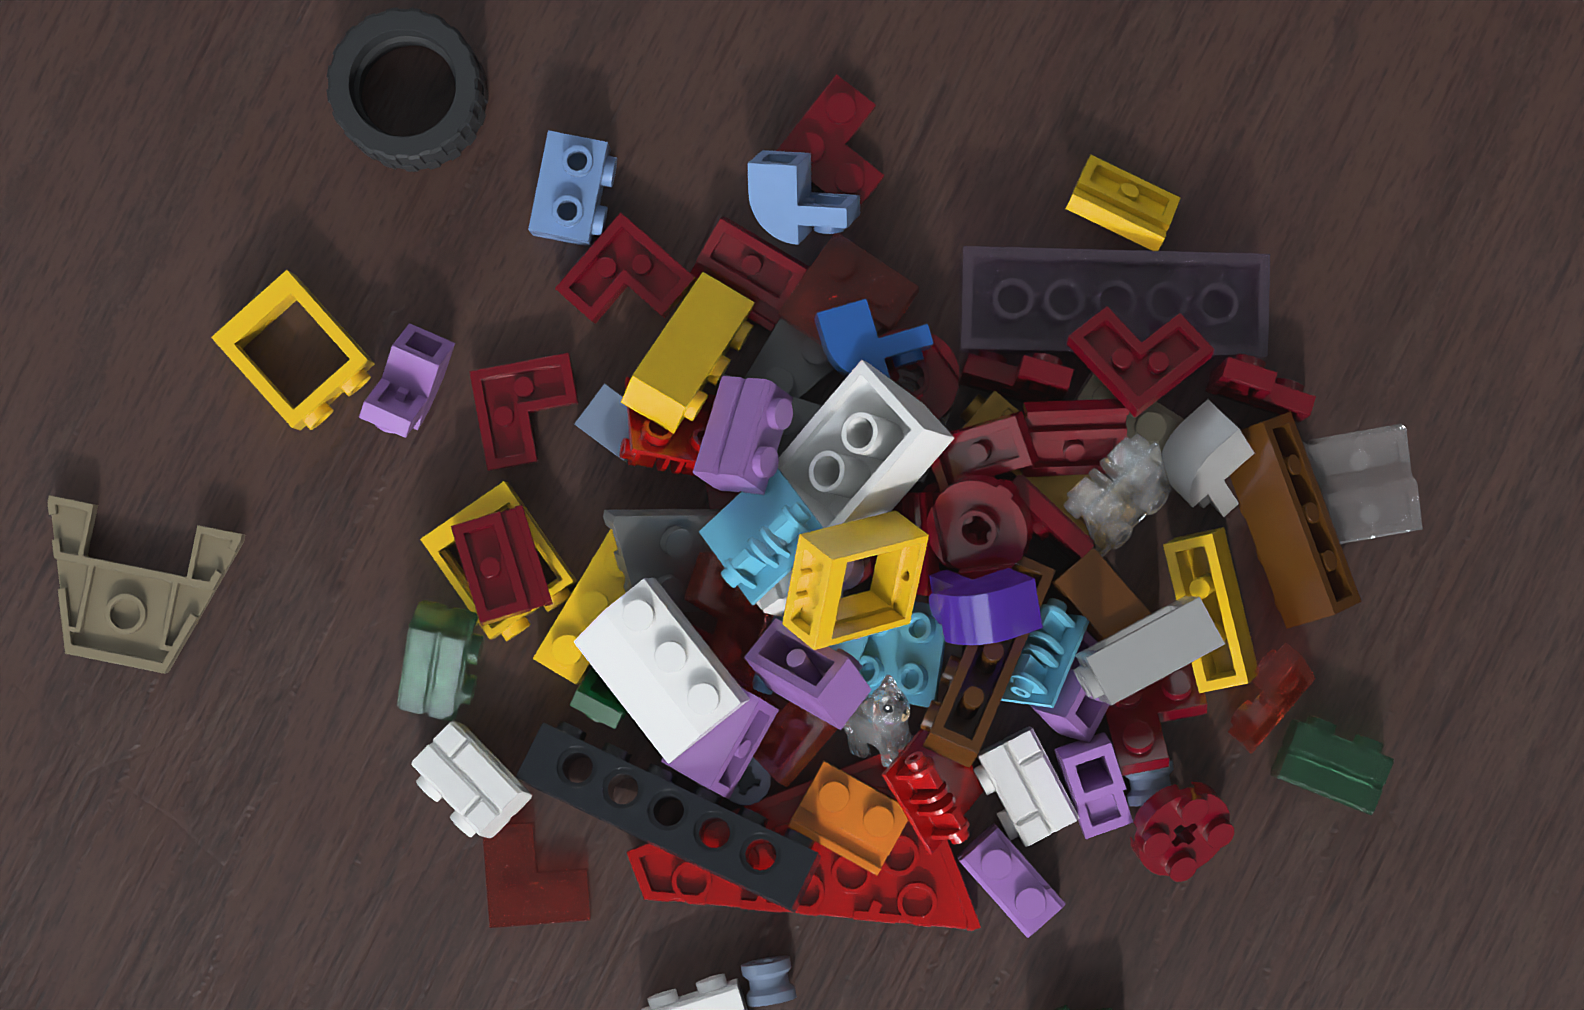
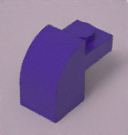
[929,568,1043,645]

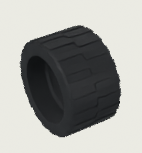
[326,7,488,172]

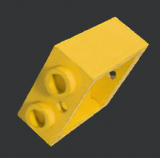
[211,270,375,430]
[420,481,577,641]
[782,511,929,650]

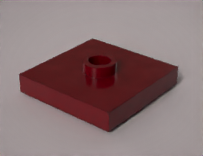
[1008,474,1094,559]

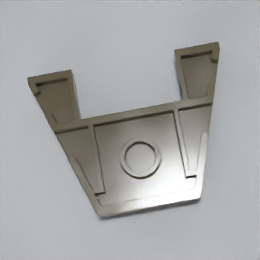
[47,495,246,674]

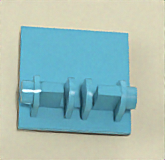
[699,468,824,605]
[1001,598,1089,708]
[859,601,946,707]

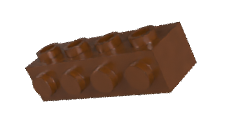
[1229,411,1362,629]
[920,556,1056,768]

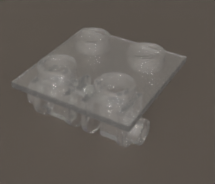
[1063,434,1171,558]

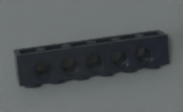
[516,721,821,913]

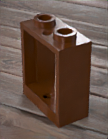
[1050,548,1151,642]

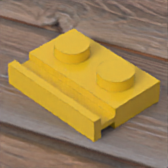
[1065,154,1181,253]

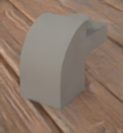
[1159,399,1254,517]

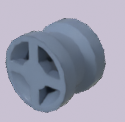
[729,754,771,805]
[1124,759,1174,806]
[741,955,797,1007]

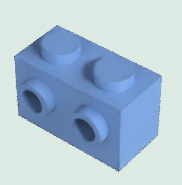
[528,130,617,247]

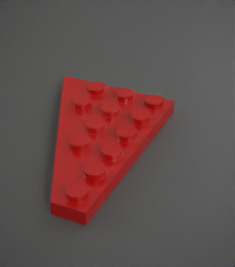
[626,741,981,931]

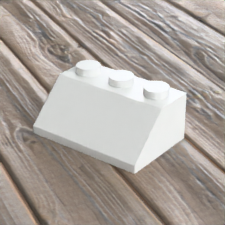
[778,360,954,528]
[574,578,750,764]

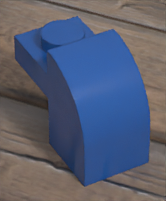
[814,299,934,379]

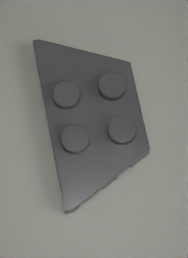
[603,509,740,612]

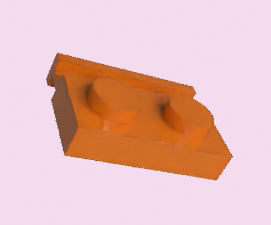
[788,760,908,876]

